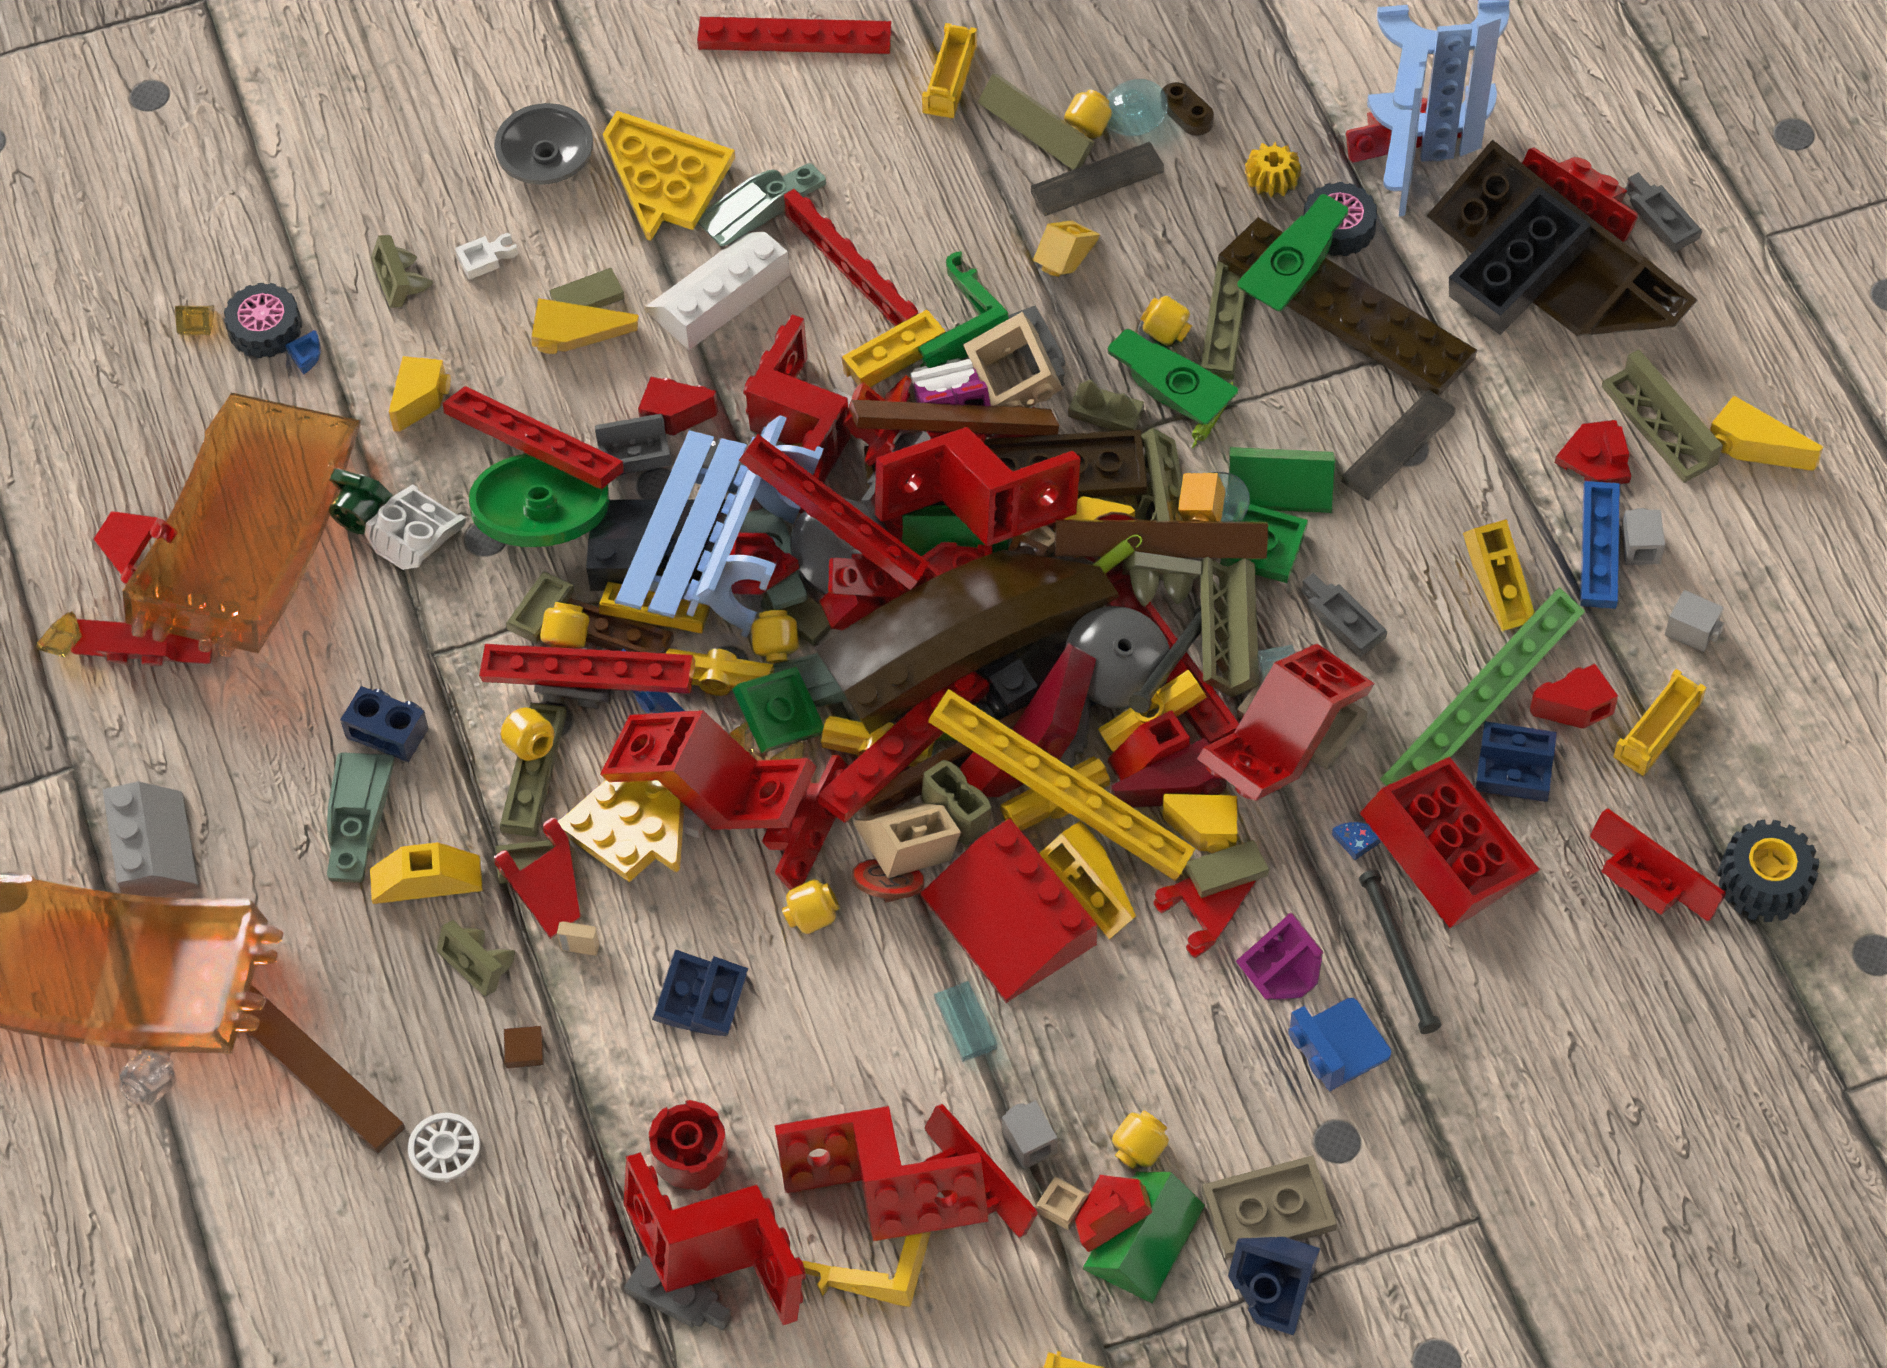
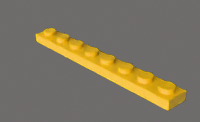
[928,689,1196,881]

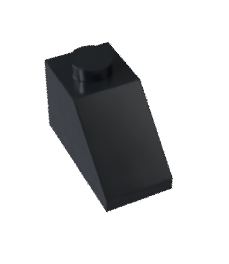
[979,652,1039,715]

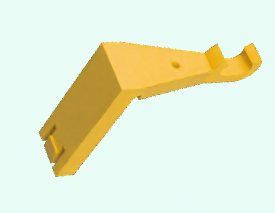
[802,1232,931,1307]

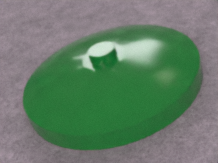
[469,453,610,547]

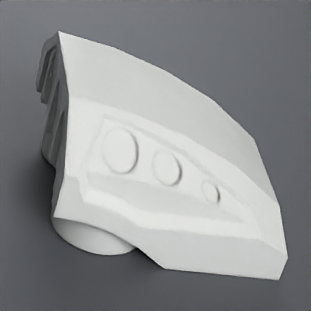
[364,485,466,570]

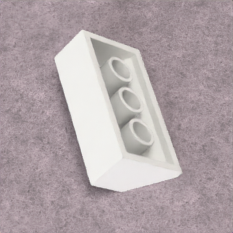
[645,232,790,350]

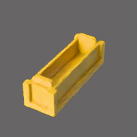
[922,23,977,119]
[842,309,946,387]
[1613,669,1707,776]

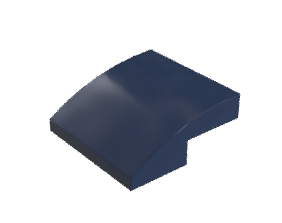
[1475,721,1557,802]
[652,949,748,1036]

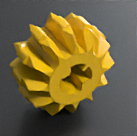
[1245,141,1302,198]

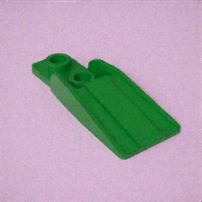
[1237,194,1349,312]
[1107,329,1238,425]

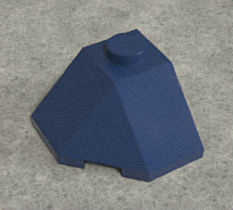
[1228,1237,1320,1336]

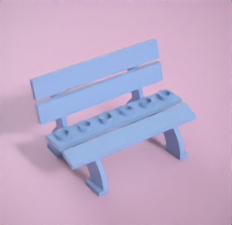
[1367,0,1510,217]
[615,415,824,638]

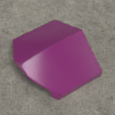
[1236,913,1323,1000]

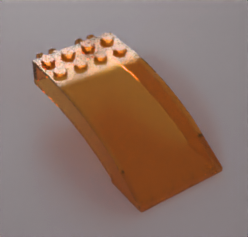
[122,392,360,657]
[0,875,284,1054]

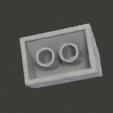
[103,781,198,904]

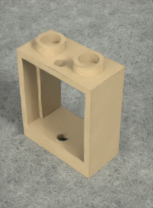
[964,312,1063,408]

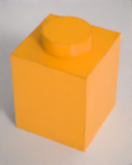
[1178,473,1225,521]

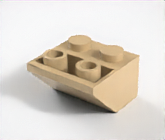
[854,803,961,878]

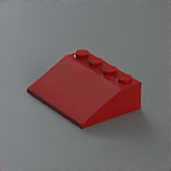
[1360,756,1540,928]
[920,818,1097,1003]

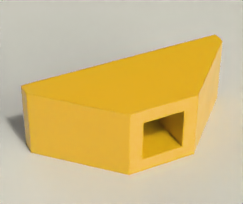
[370,842,483,904]

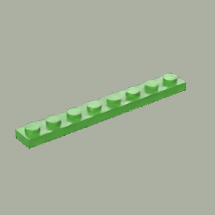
[1380,587,1585,786]

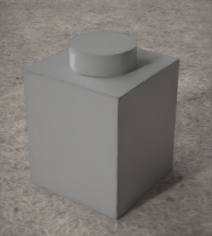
[1621,508,1665,565]
[1665,590,1725,652]
[1002,1100,1058,1170]

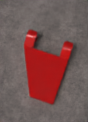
[94,511,178,589]
[494,818,580,939]
[1153,877,1256,958]

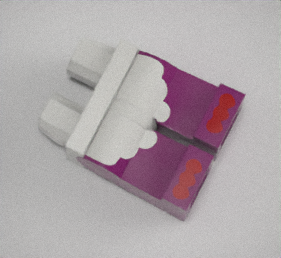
[911,358,991,433]

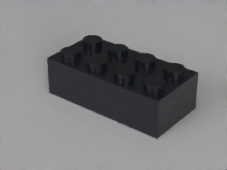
[1449,186,1591,335]

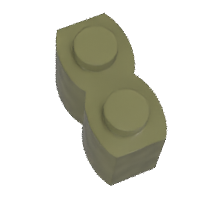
[921,760,991,845]

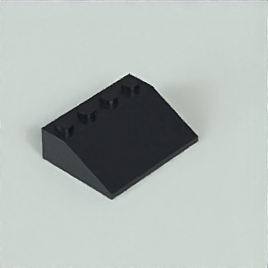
[586,499,727,591]

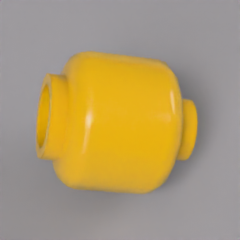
[1064,90,1112,139]
[1140,296,1193,346]
[540,602,589,649]
[751,610,799,663]
[500,707,555,761]
[782,879,840,934]
[1112,1110,1169,1169]

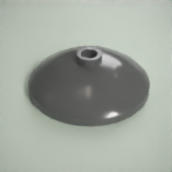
[494,103,593,185]
[790,498,889,595]
[1065,606,1170,709]

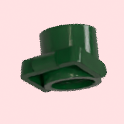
[329,468,393,535]

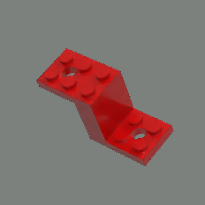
[743,314,851,514]
[875,427,1080,546]
[1197,643,1375,801]
[600,710,817,830]
[774,1106,989,1241]
[623,1152,806,1326]

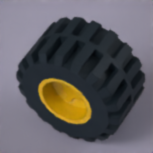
[1718,820,1819,922]

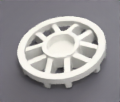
[408,1113,480,1183]

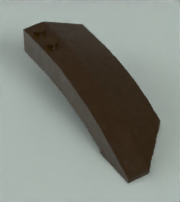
[1427,139,1698,336]
[815,550,1119,734]

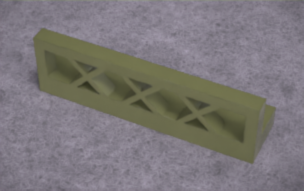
[1602,349,1723,483]
[1130,428,1189,559]
[1200,557,1259,698]

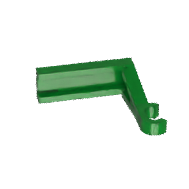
[918,251,1009,368]

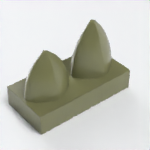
[371,235,433,308]
[1068,379,1144,431]
[1122,551,1202,606]
[436,920,515,997]

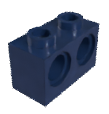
[340,686,429,763]

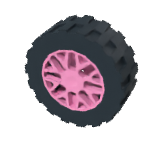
[1303,182,1377,256]
[224,282,302,358]

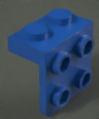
[1288,998,1391,1092]

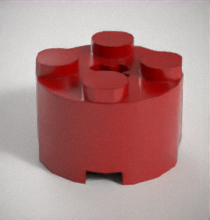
[648,1100,729,1191]

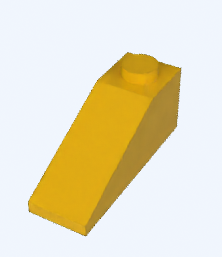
[531,298,639,354]
[1710,396,1823,471]
[1463,519,1535,631]
[1039,820,1136,940]

